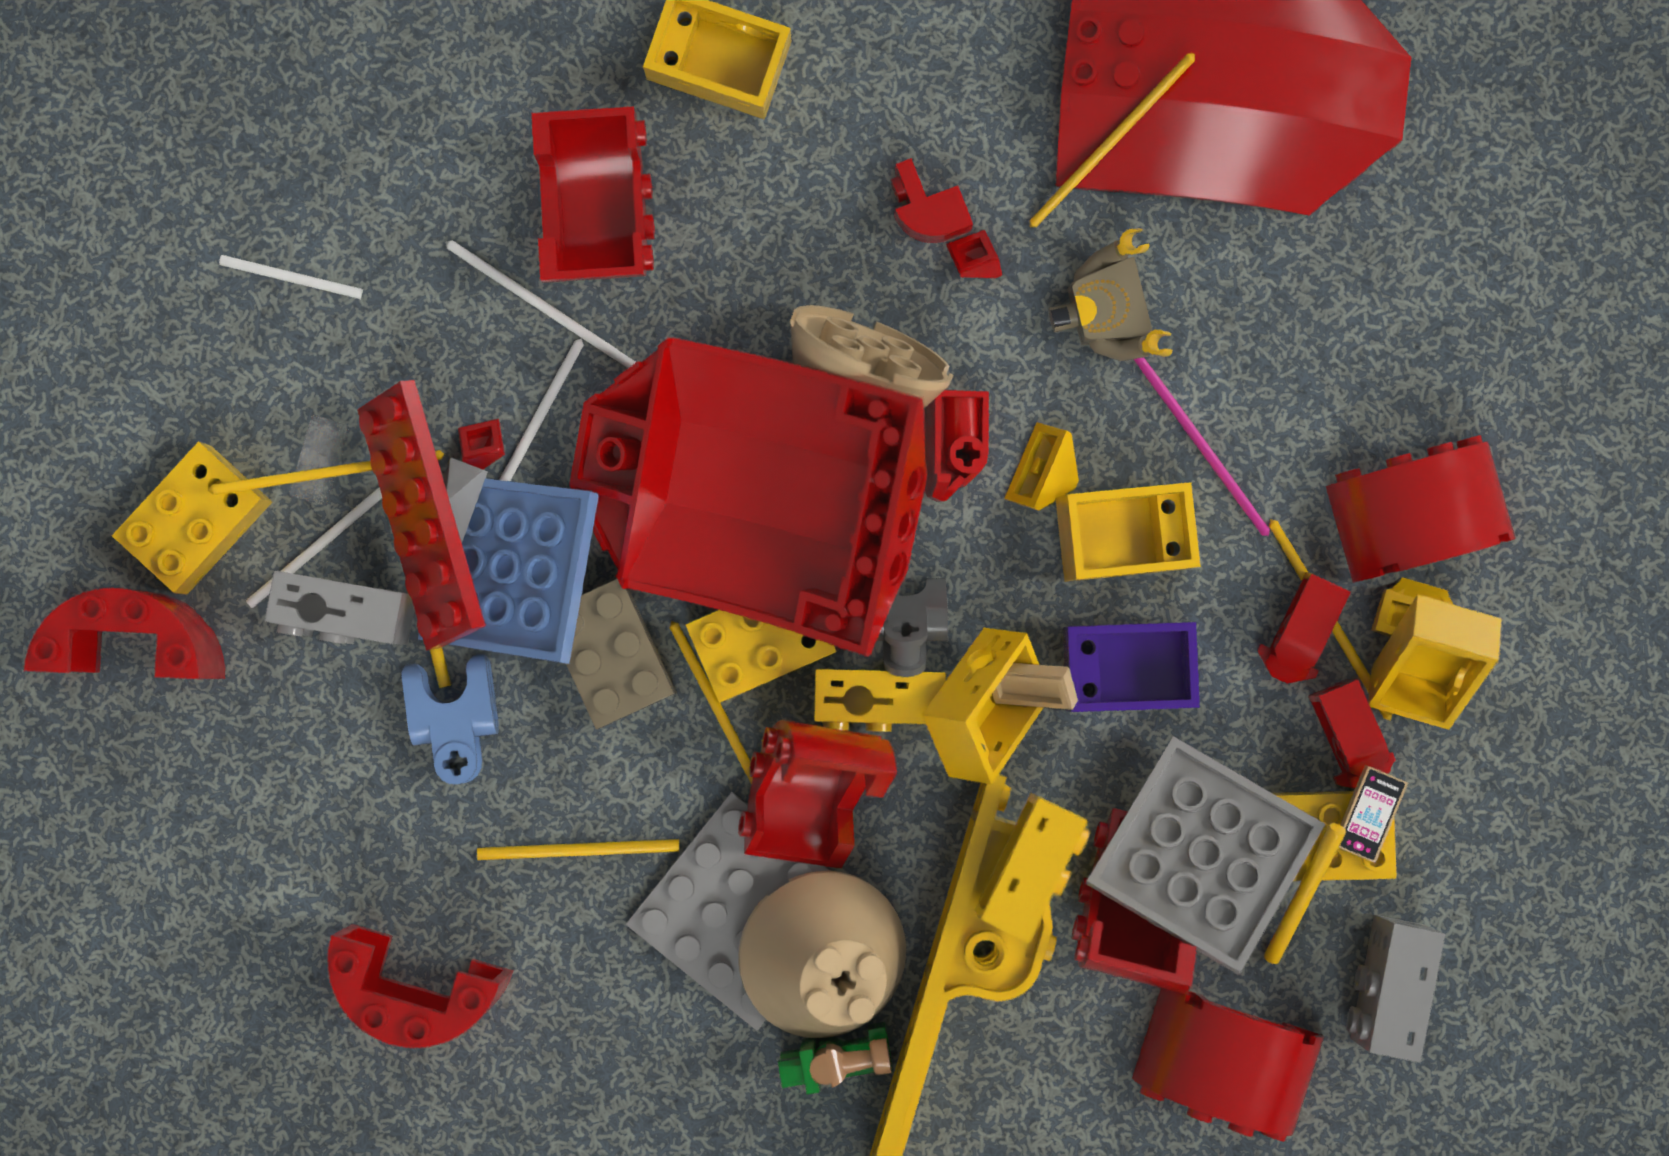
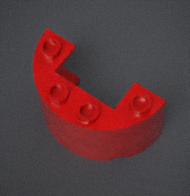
[531,106,655,283]
[1326,435,1516,583]
[24,588,225,679]
[738,720,897,869]
[1071,808,1197,994]
[327,924,514,1048]
[1132,988,1324,1142]

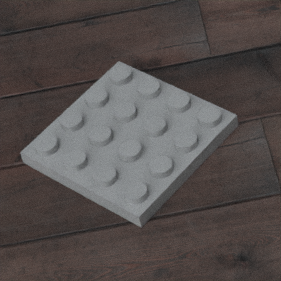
[1086,736,1325,975]
[625,792,830,1031]

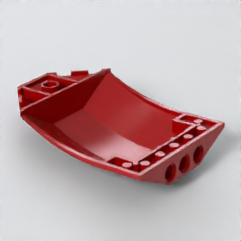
[1056,0,1412,217]
[569,338,927,656]

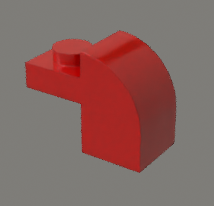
[890,158,973,243]

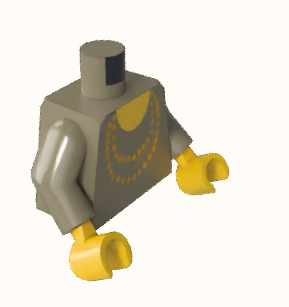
[1048,228,1173,361]

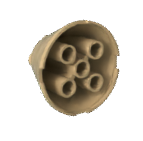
[790,305,953,408]
[738,871,906,1038]

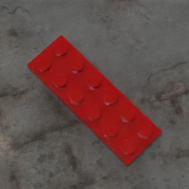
[357,380,485,651]

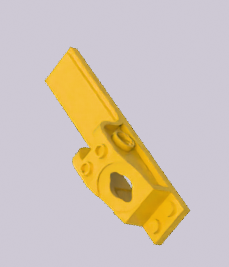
[869,773,1057,1156]

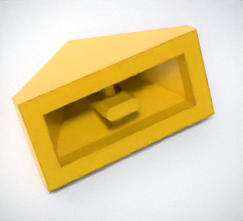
[1004,422,1079,511]

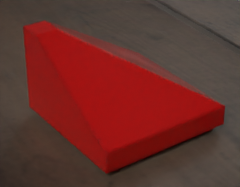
[946,230,1002,278]
[458,418,505,470]

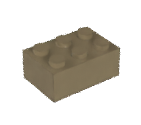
[566,579,677,729]

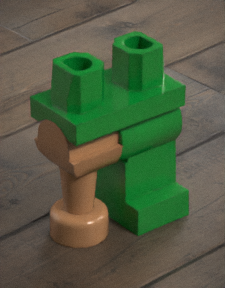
[778,1022,892,1095]

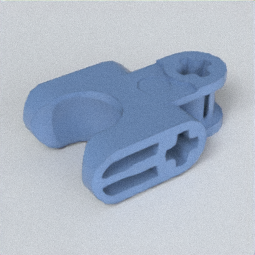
[402,654,499,784]

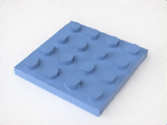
[418,478,599,664]

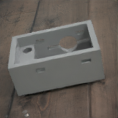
[265,571,414,645]
[1346,914,1445,1063]

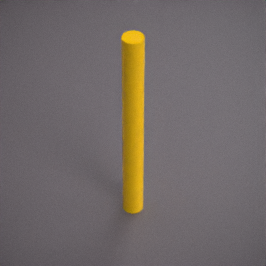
[1264,823,1346,964]

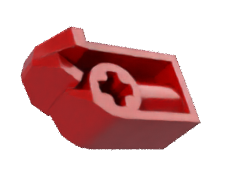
[924,390,989,502]
[1257,572,1351,684]
[1308,679,1396,789]

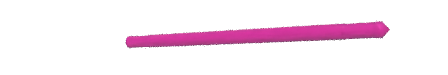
[1133,357,1270,536]

